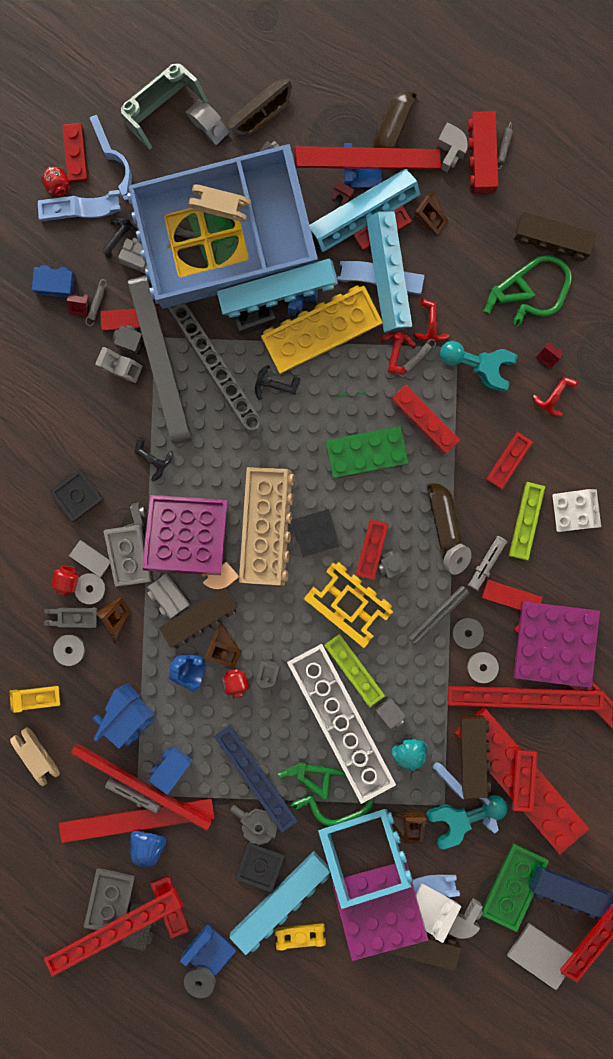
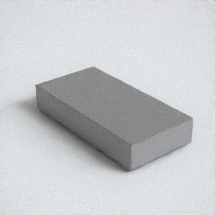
[69,540,110,577]

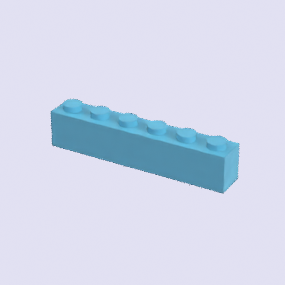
[309,169,420,252]
[366,212,412,333]
[217,259,338,318]
[230,851,330,955]

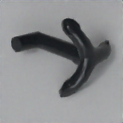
[103,218,138,258]
[254,365,301,401]
[134,437,173,482]

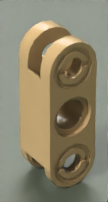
[188,185,251,222]
[10,727,60,786]

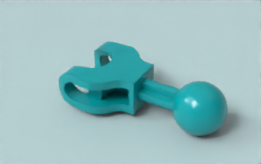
[440,341,518,392]
[426,795,508,849]

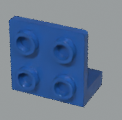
[344,143,382,188]
[180,924,236,976]

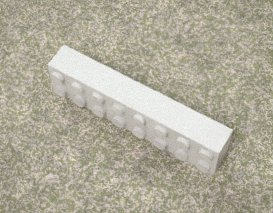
[287,644,396,804]

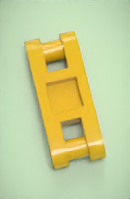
[274,923,326,950]

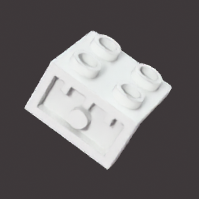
[553,489,601,532]
[416,884,461,943]

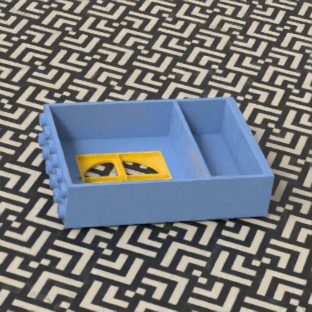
[127,144,318,308]

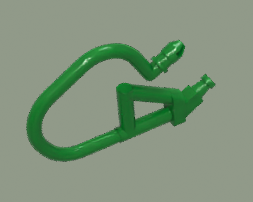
[483,255,572,327]
[278,762,374,827]

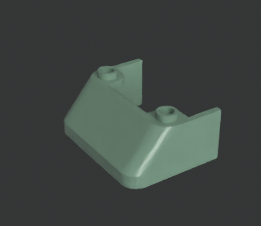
[121,64,208,150]

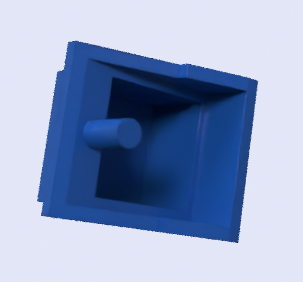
[92,683,155,748]

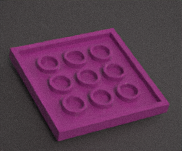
[142,495,228,575]
[513,601,600,688]
[332,862,429,961]

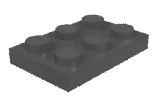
[84,868,135,930]

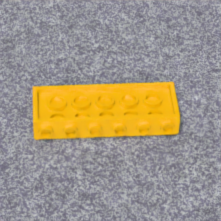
[261,286,383,374]

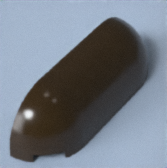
[228,79,292,135]
[374,91,417,148]
[426,483,461,559]

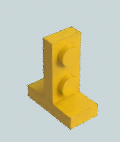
[9,686,60,713]

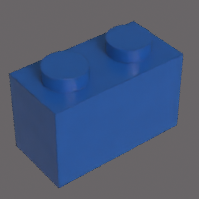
[32,265,76,298]
[149,746,193,795]

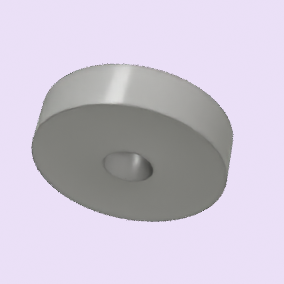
[443,544,471,575]
[74,574,106,604]
[53,635,86,666]
[467,652,499,683]

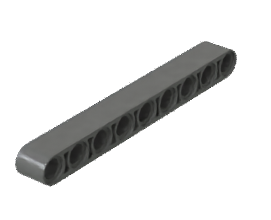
[128,275,191,444]
[166,303,261,435]

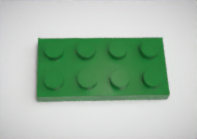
[187,212,239,265]
[326,426,408,479]
[482,842,549,932]

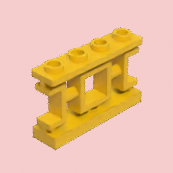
[304,562,393,648]

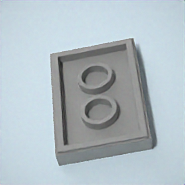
[103,524,153,587]
[507,922,573,990]

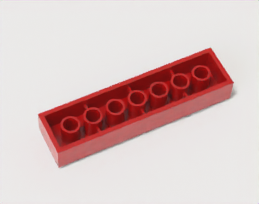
[454,707,589,854]

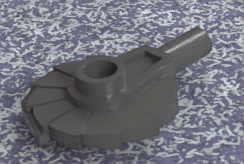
[229,805,277,845]

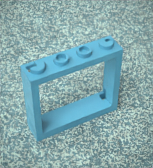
[318,809,413,909]

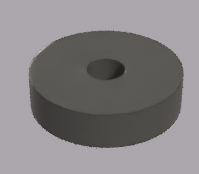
[452,618,484,649]
[184,966,216,998]

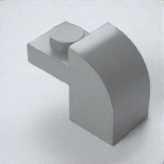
[185,99,229,145]
[436,122,468,172]
[95,347,143,383]
[448,898,483,939]

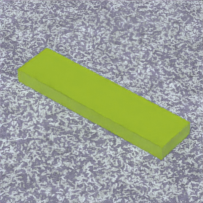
[509,482,545,561]
[324,633,385,707]

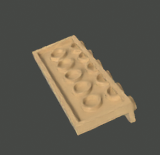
[239,467,295,586]

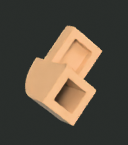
[201,562,239,589]

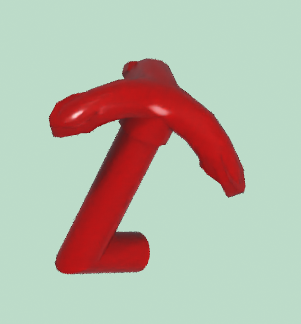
[413,298,449,342]
[380,331,416,374]
[533,377,578,417]

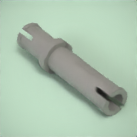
[468,536,507,591]
[105,777,161,814]

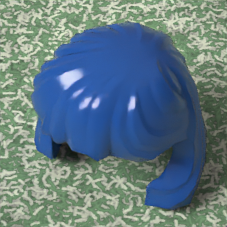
[169,655,206,692]
[130,831,166,867]

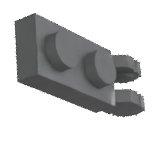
[44,608,98,628]

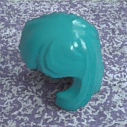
[392,739,428,771]

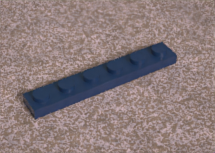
[214,725,298,832]

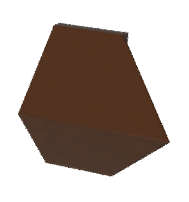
[413,189,448,235]
[96,597,131,644]
[205,622,241,668]
[391,812,426,843]

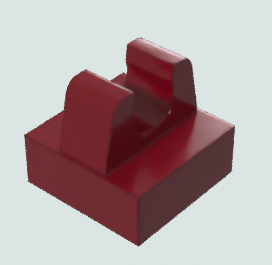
[332,181,354,206]
[67,293,89,317]
[536,342,563,369]

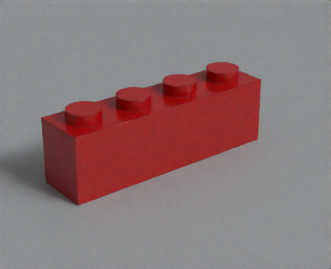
[467,111,498,193]
[390,385,460,456]

